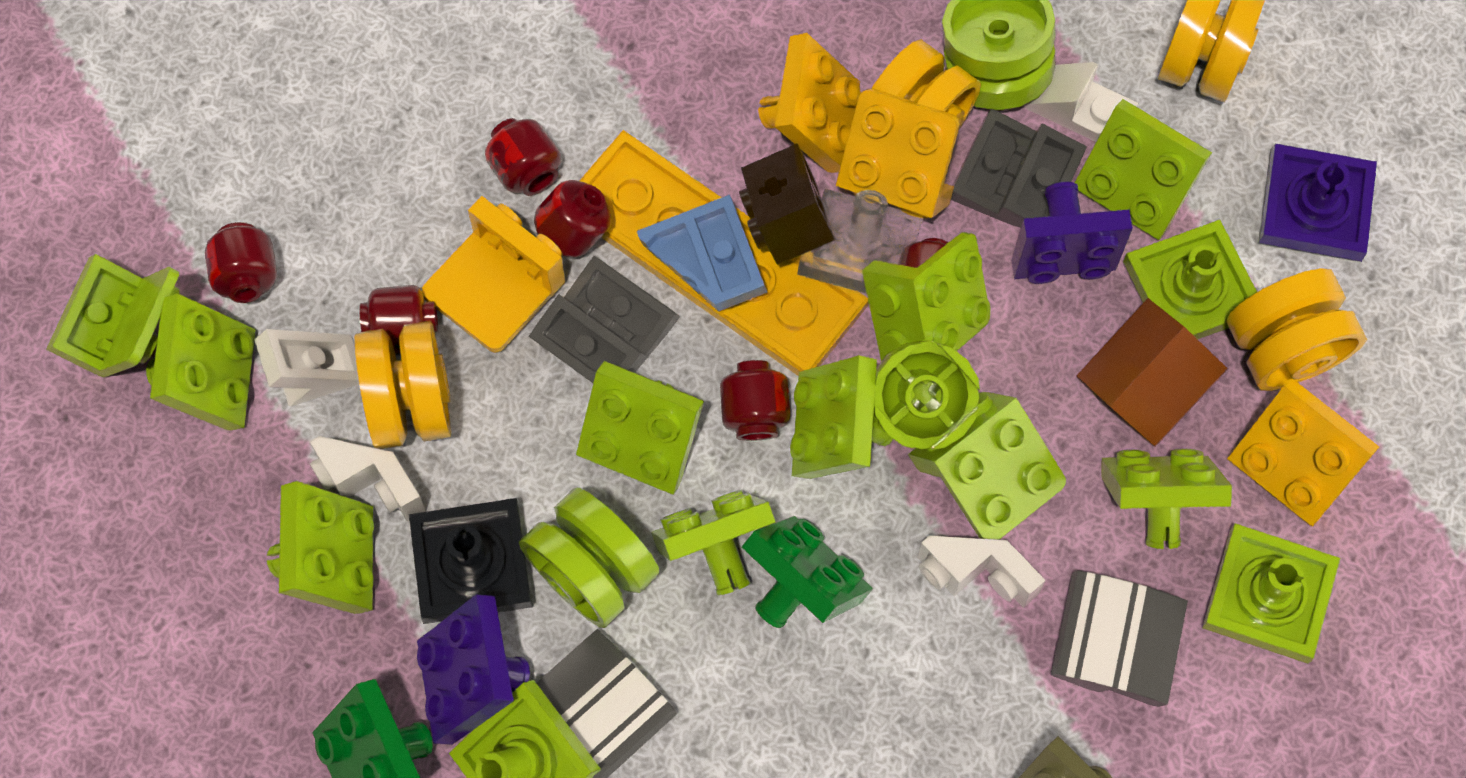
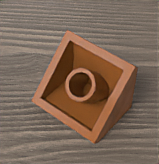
[1076,298,1228,447]

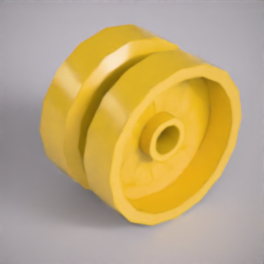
[1158,0,1265,103]
[872,39,981,129]
[1226,268,1367,391]
[354,321,451,449]

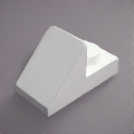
[1024,62,1139,142]
[254,329,359,406]

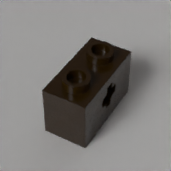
[739,143,835,265]

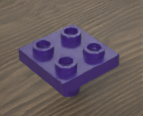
[1259,143,1377,262]
[1011,182,1133,284]
[417,594,530,745]

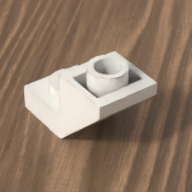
[309,436,426,522]
[917,536,1046,608]

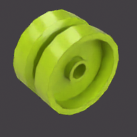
[942,0,1055,110]
[519,487,659,628]

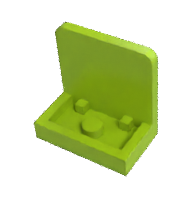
[862,232,991,361]
[46,254,179,377]
[908,392,1066,540]

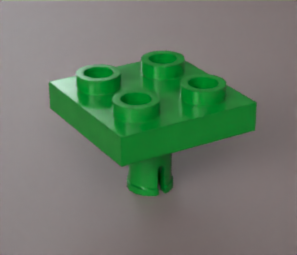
[741,516,874,628]
[312,679,433,778]

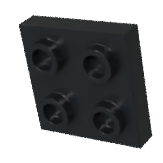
[409,498,532,624]

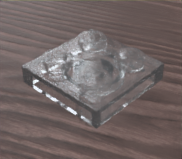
[797,189,923,294]

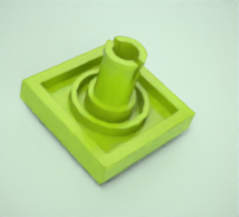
[1075,99,1212,240]
[1123,219,1257,339]
[146,294,256,430]
[790,355,893,479]
[576,361,704,495]
[1101,449,1232,549]
[267,481,374,614]
[651,490,775,595]
[1202,523,1340,664]
[449,680,601,778]

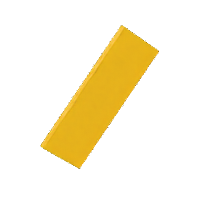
[579,130,869,376]

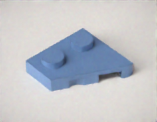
[637,195,767,311]

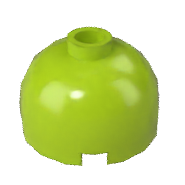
[874,340,980,450]

